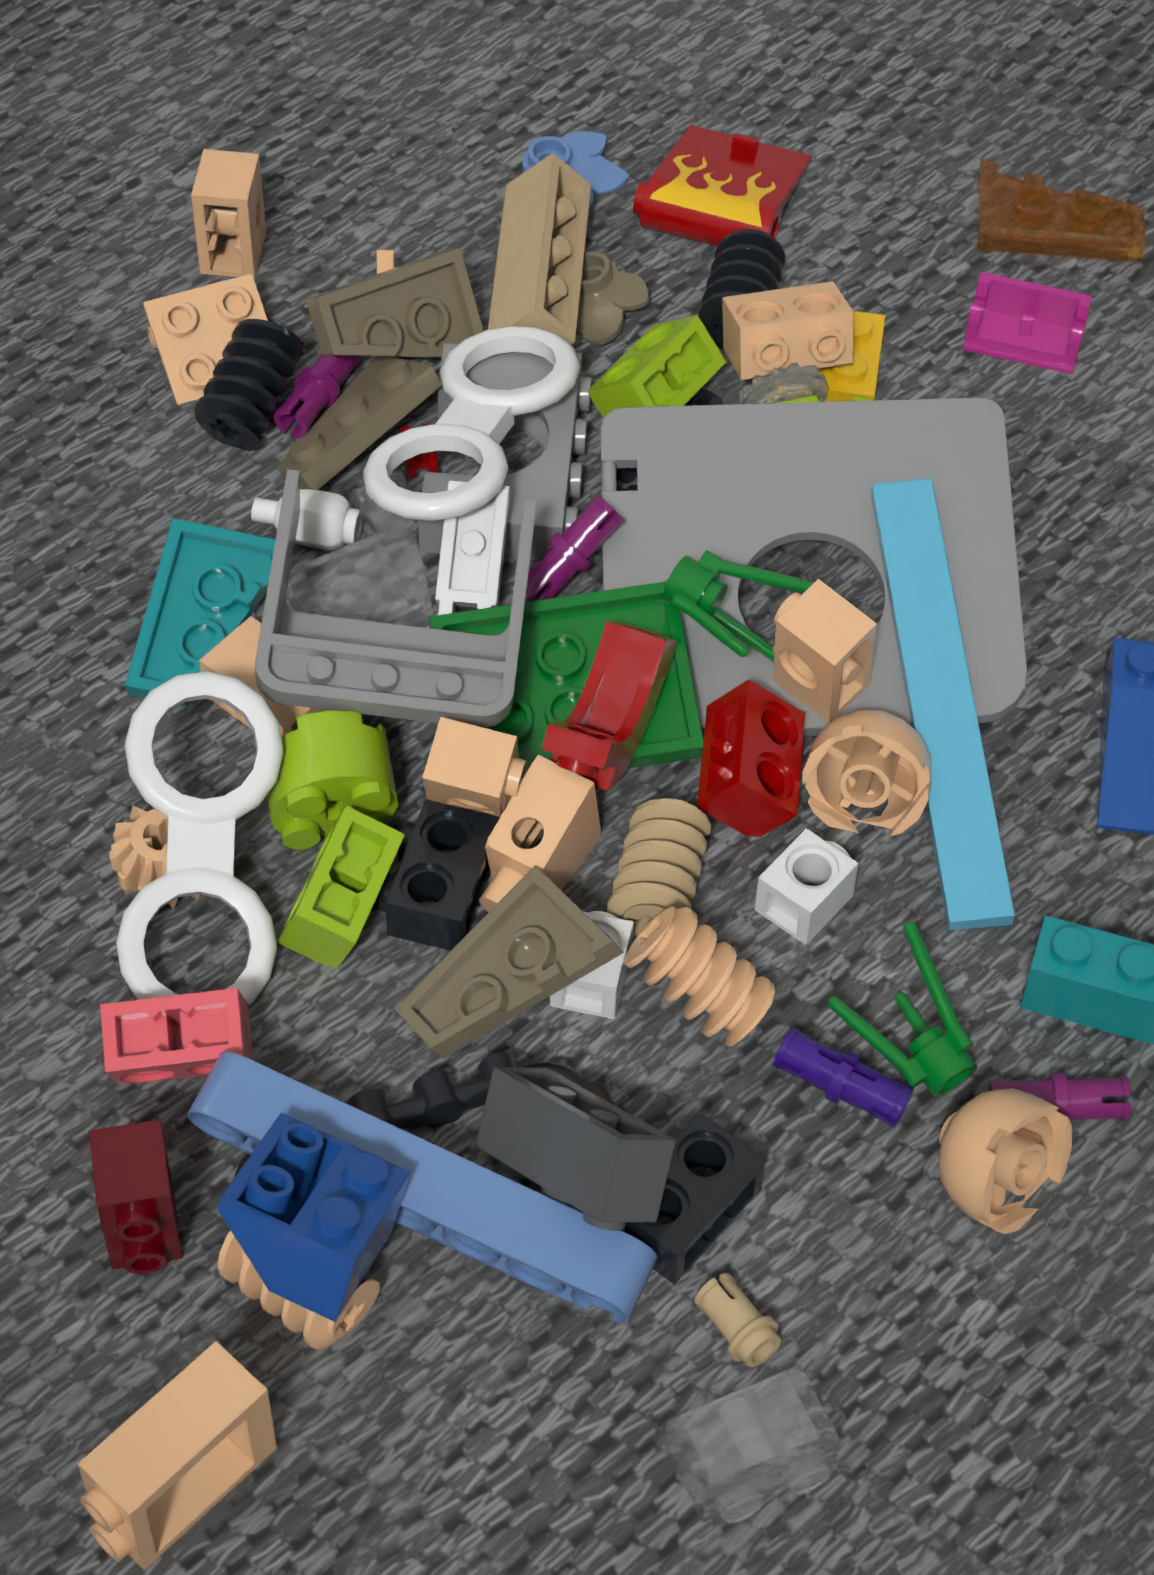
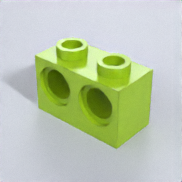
[586,315,726,418]
[277,805,405,969]

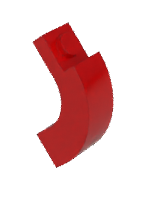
[541,621,677,791]

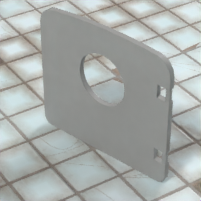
[601,397,1027,736]

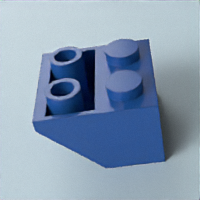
[217,1113,411,1322]

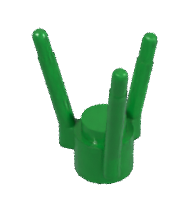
[662,550,814,662]
[828,921,978,1098]

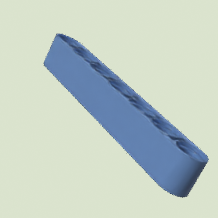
[187,1052,658,1324]

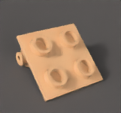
[143,273,268,405]

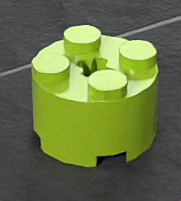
[267,710,398,850]

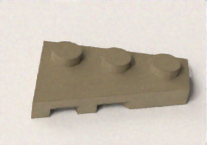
[306,248,484,358]
[276,357,443,490]
[395,866,624,1059]

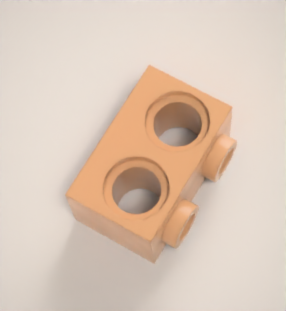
[722,281,853,380]

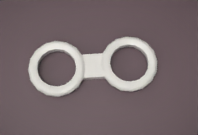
[363,326,580,521]
[116,671,284,1006]

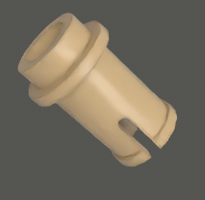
[695,1273,781,1367]

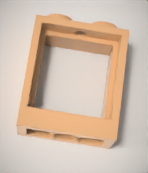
[78,1341,277,1570]

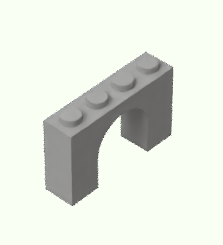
[418,343,592,560]

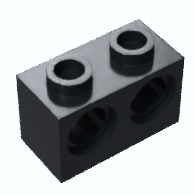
[378,799,500,951]
[620,1112,766,1285]

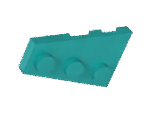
[125,518,276,707]

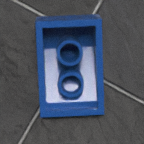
[1097,637,1154,835]

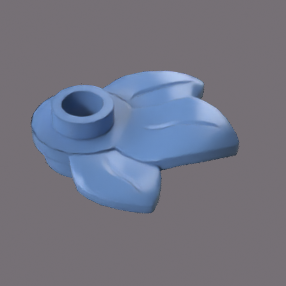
[522,131,629,209]

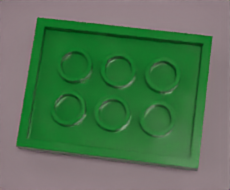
[429,581,703,774]

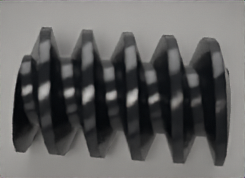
[697,229,785,350]
[194,319,305,451]

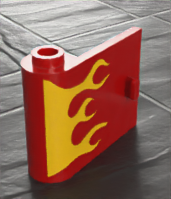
[633,125,812,246]

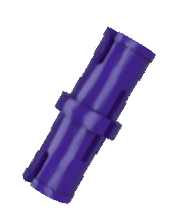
[773,1027,914,1128]

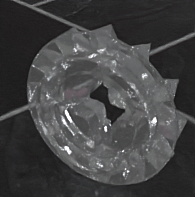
[737,362,829,404]

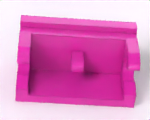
[962,272,1092,375]

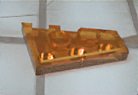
[977,159,1145,262]

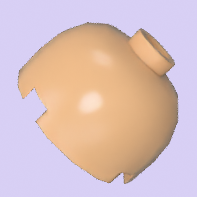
[802,709,932,837]
[939,1088,1072,1234]

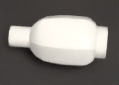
[251,489,363,550]

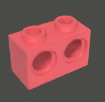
[100,988,253,1085]

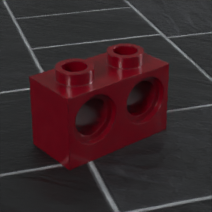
[89,1119,183,1274]

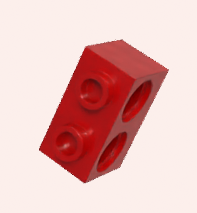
[697,679,805,837]

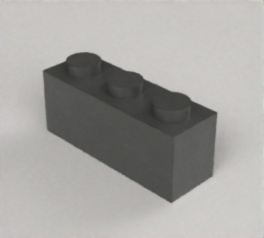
[476,1067,676,1231]

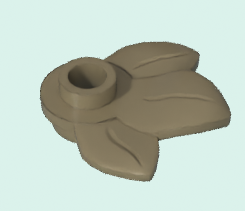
[576,251,649,345]

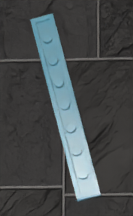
[871,478,1015,930]

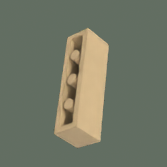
[488,153,591,345]

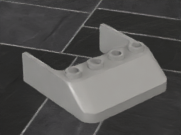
[255,469,537,728]

